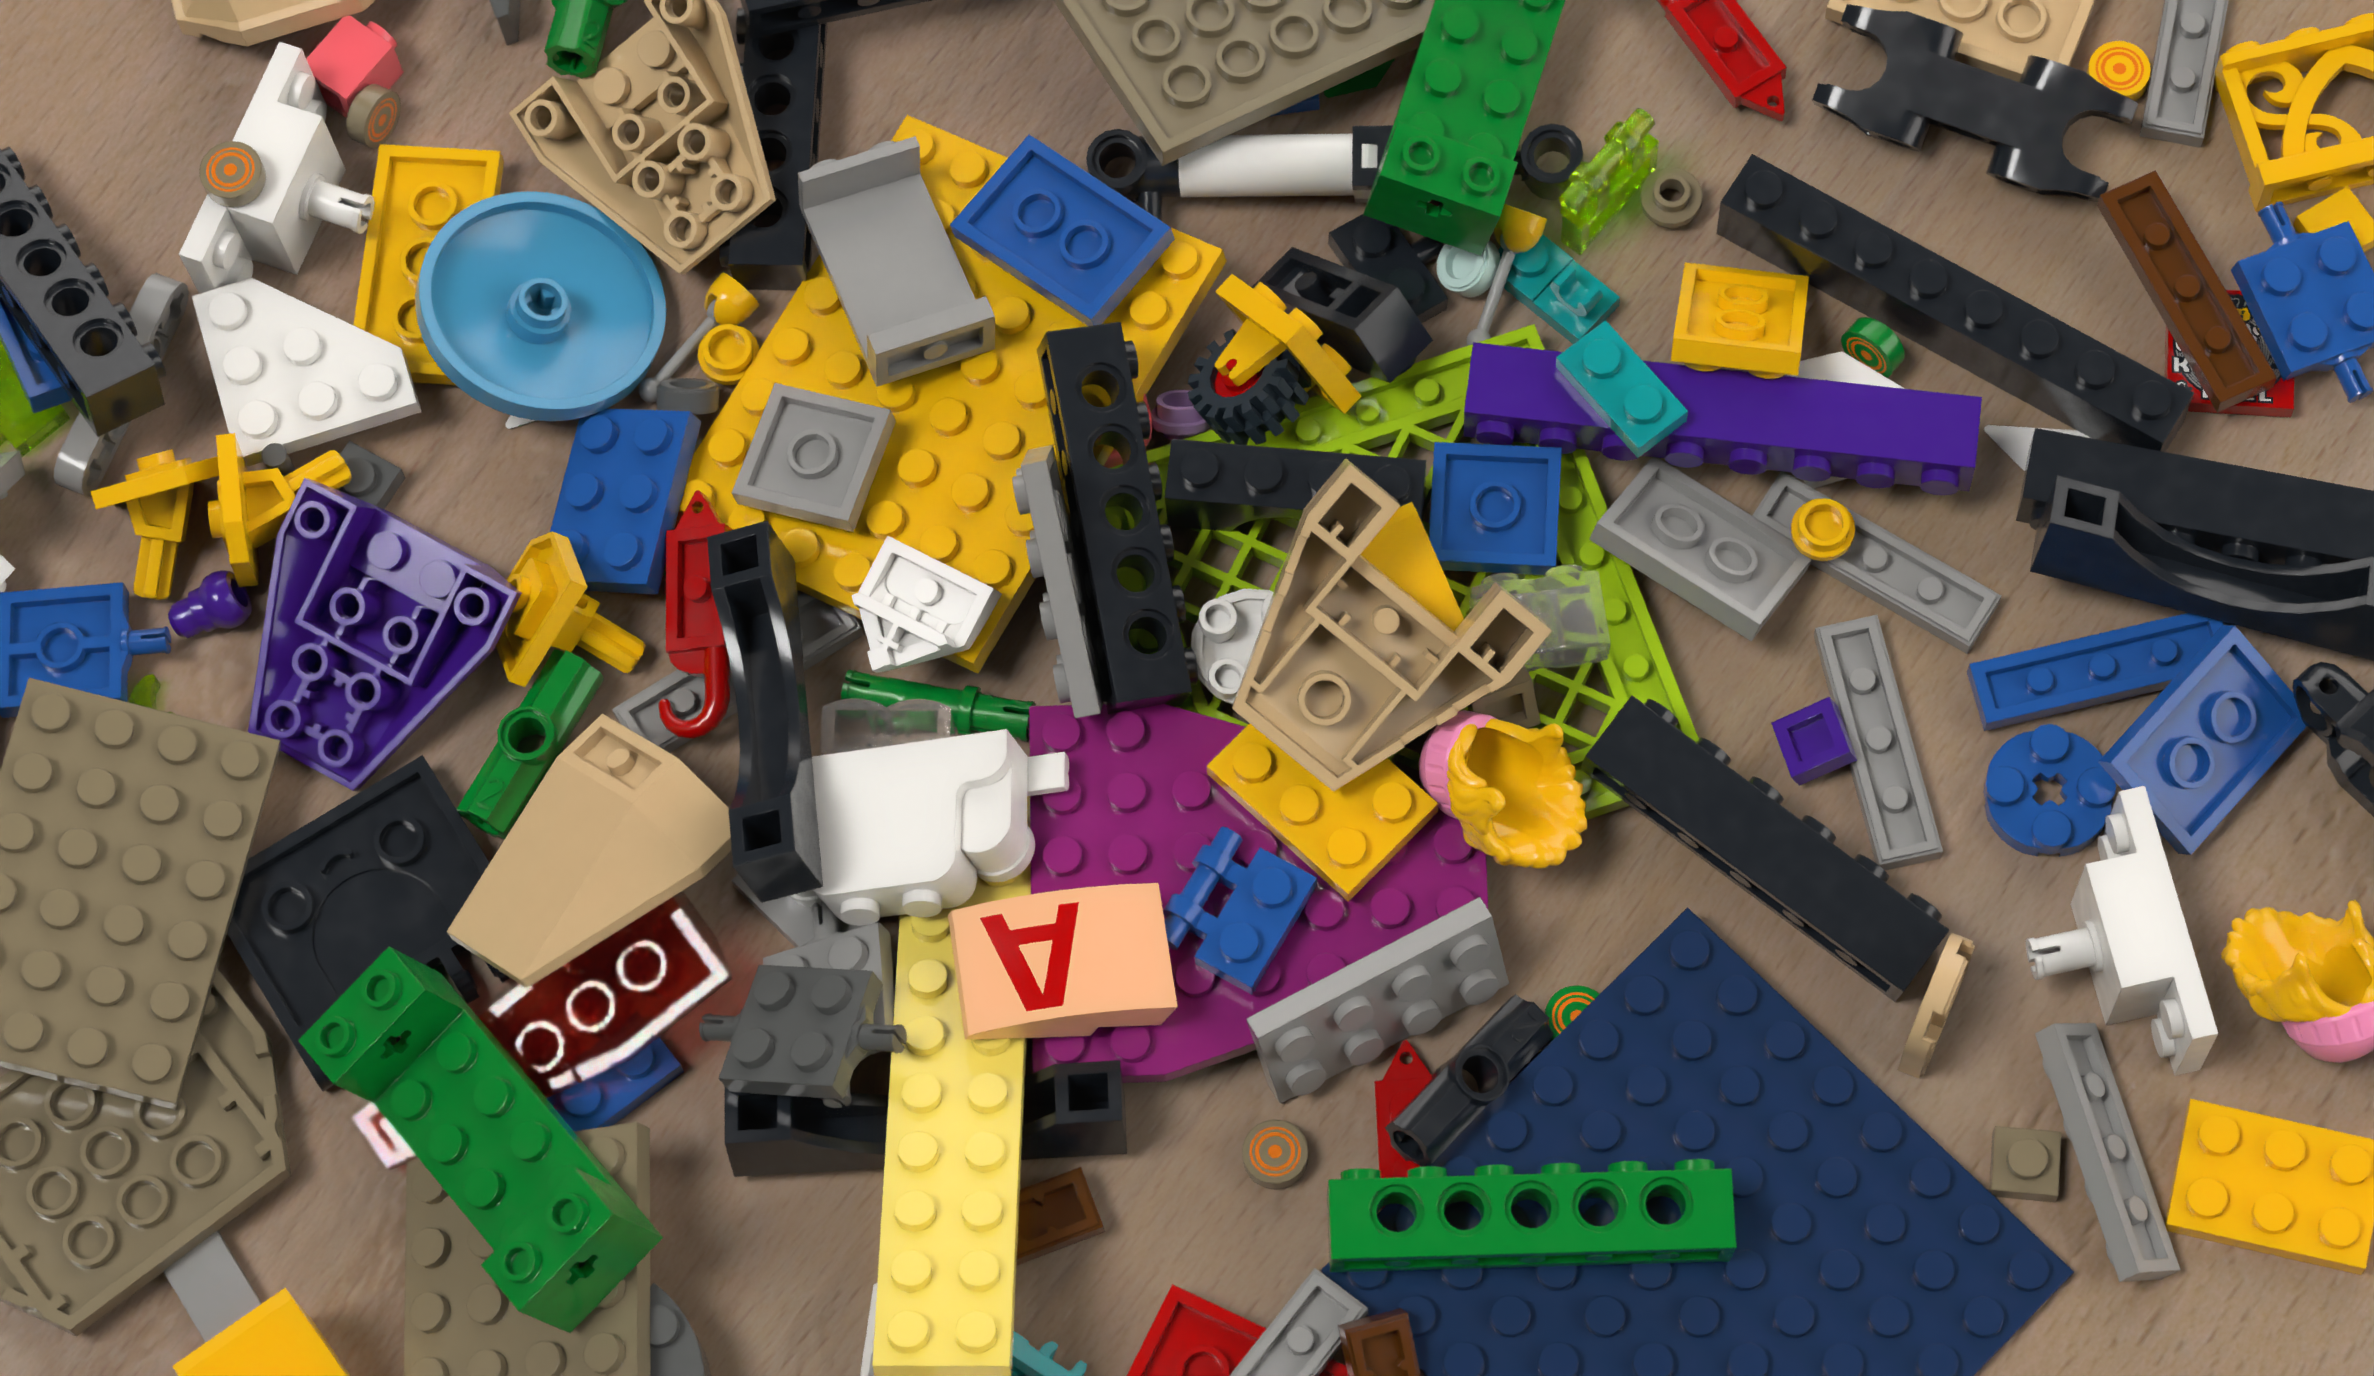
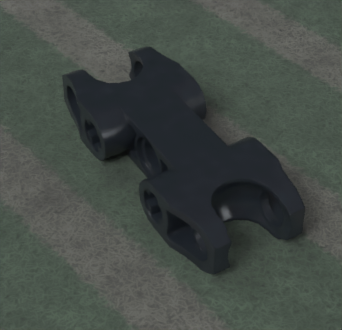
[1812,4,2138,202]

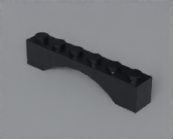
[2030,475,2374,661]
[707,521,823,903]
[724,1060,1127,1177]

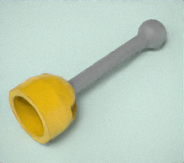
[1466,204,1547,346]
[639,272,759,402]

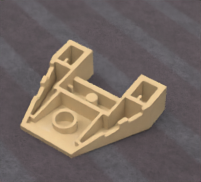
[1232,458,1552,792]

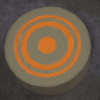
[346,84,401,148]
[199,141,266,207]
[1242,1120,1308,1189]

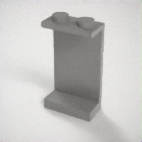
[798,136,995,387]

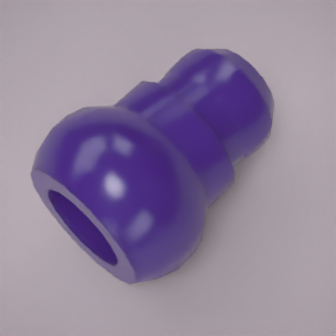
[168,570,252,638]

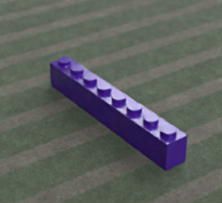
[1464,342,1982,496]

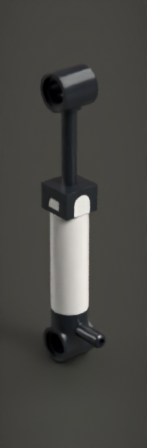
[1086,123,1584,221]

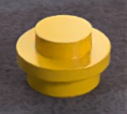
[698,324,760,385]
[1791,498,1855,561]

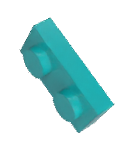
[1556,320,1688,458]

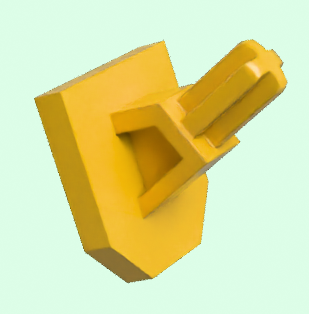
[208,433,352,587]
[90,449,219,600]
[496,531,646,687]

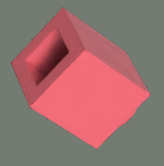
[306,15,404,118]

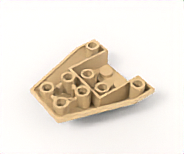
[509,0,776,274]
[447,714,732,988]

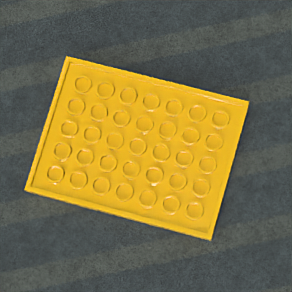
[674,115,1227,674]

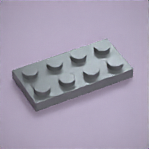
[1012,445,1103,718]
[1246,897,1509,1104]

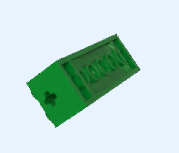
[1363,0,1565,256]
[298,946,663,1333]

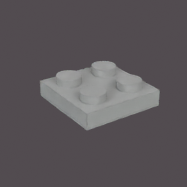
[732,383,896,532]

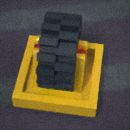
[1188,274,1362,445]

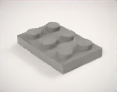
[1589,457,1812,641]

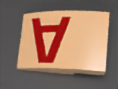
[948,883,1178,1040]

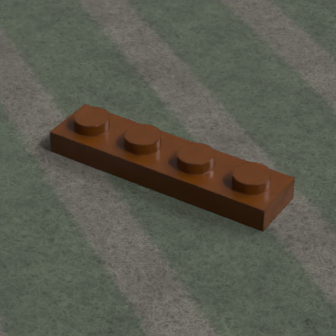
[2097,170,2277,413]

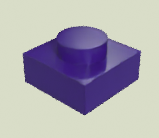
[1771,697,1857,786]

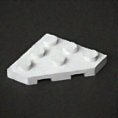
[192,278,422,467]

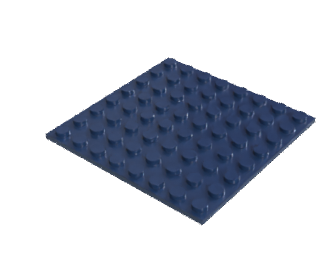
[1320,907,2074,1376]

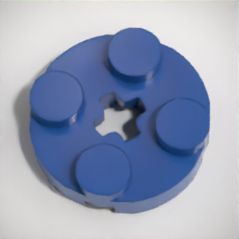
[1983,724,2116,857]

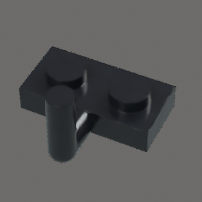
[1328,202,1448,323]

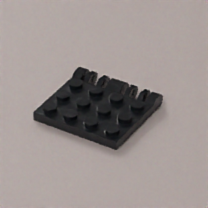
[227,755,510,1092]

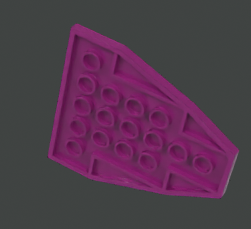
[1029,704,1488,1083]

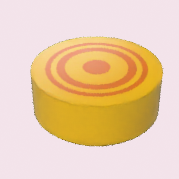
[2087,41,2151,101]

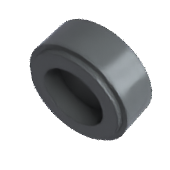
[656,378,719,415]

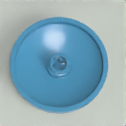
[415,191,666,421]

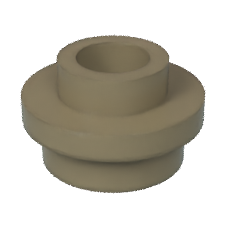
[1640,167,1703,228]

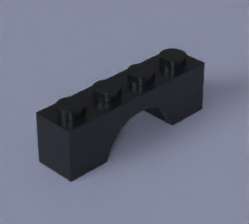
[1165,439,1426,532]

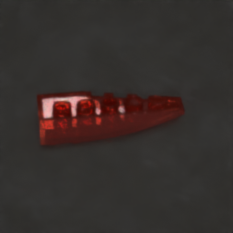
[352,891,733,1170]

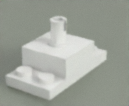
[179,41,375,294]
[2026,786,2218,1076]

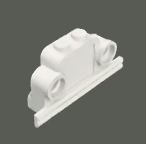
[790,729,1069,926]

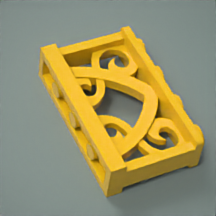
[2214,13,2374,212]

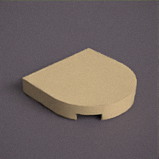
[1898,932,1975,1079]

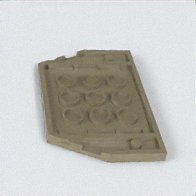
[0,969,291,1337]

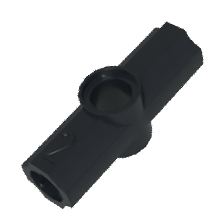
[1385,994,1554,1167]

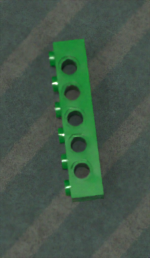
[1327,1159,1736,1272]

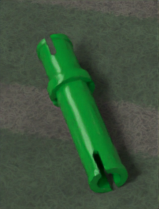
[840,669,1036,742]

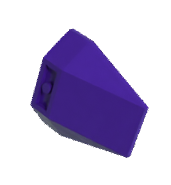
[248,478,521,791]

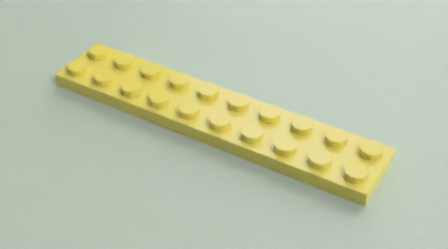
[872,796,1031,1376]

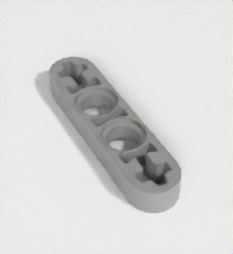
[54,273,189,496]

